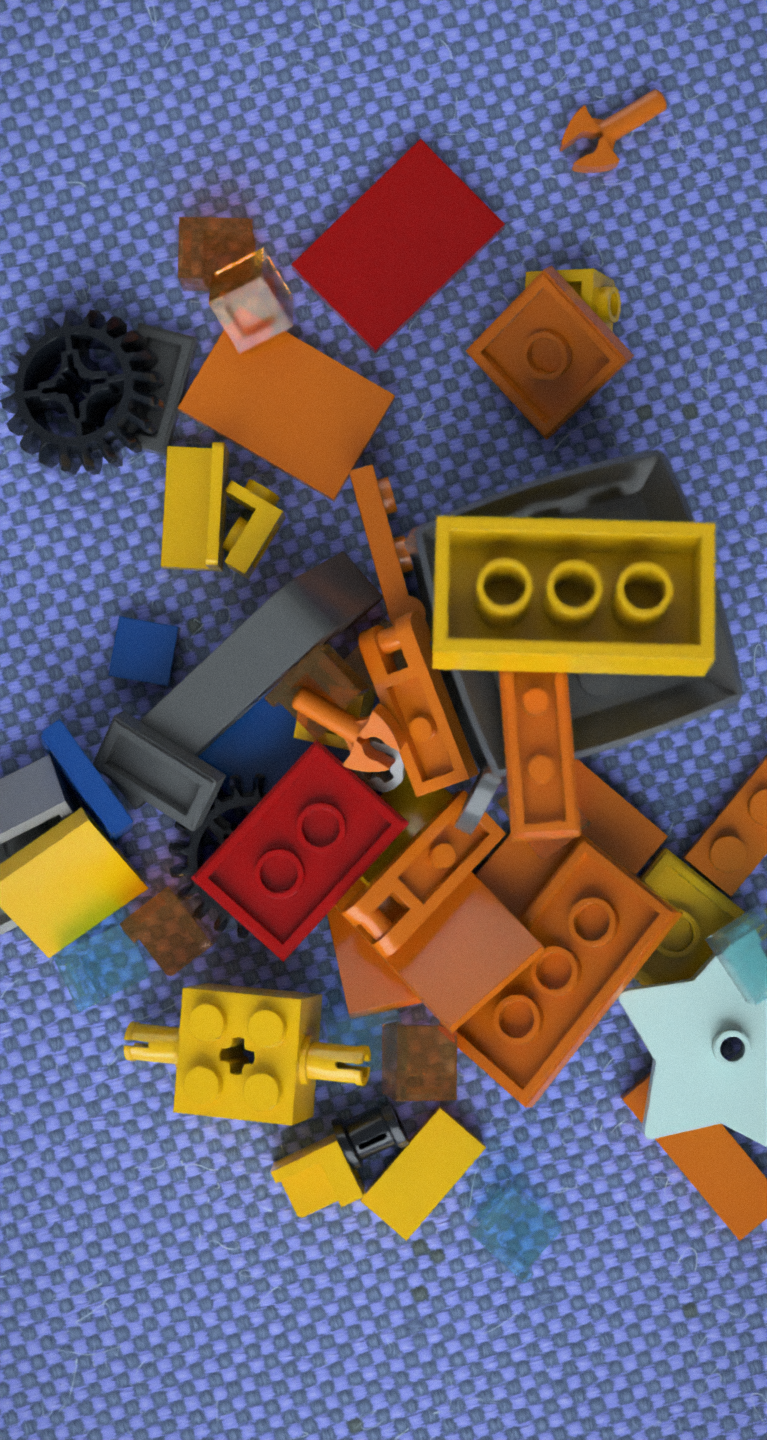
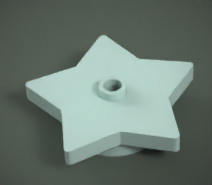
[617,923,767,1147]

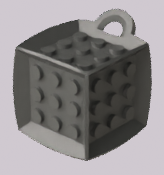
[404,450,743,835]

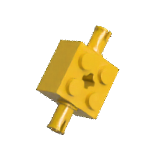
[124,983,371,1126]

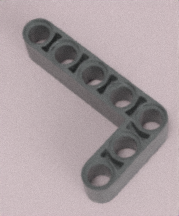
[110,551,383,810]

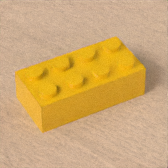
[432,516,715,676]

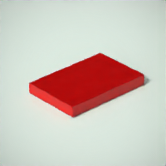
[291,139,505,354]
[191,739,409,962]

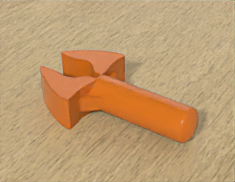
[560,89,667,173]
[292,687,406,772]

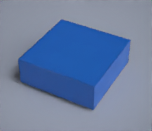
[108,616,181,687]

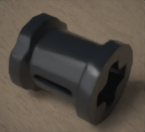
[331,1094,410,1171]

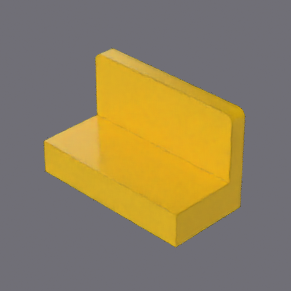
[161,442,229,572]

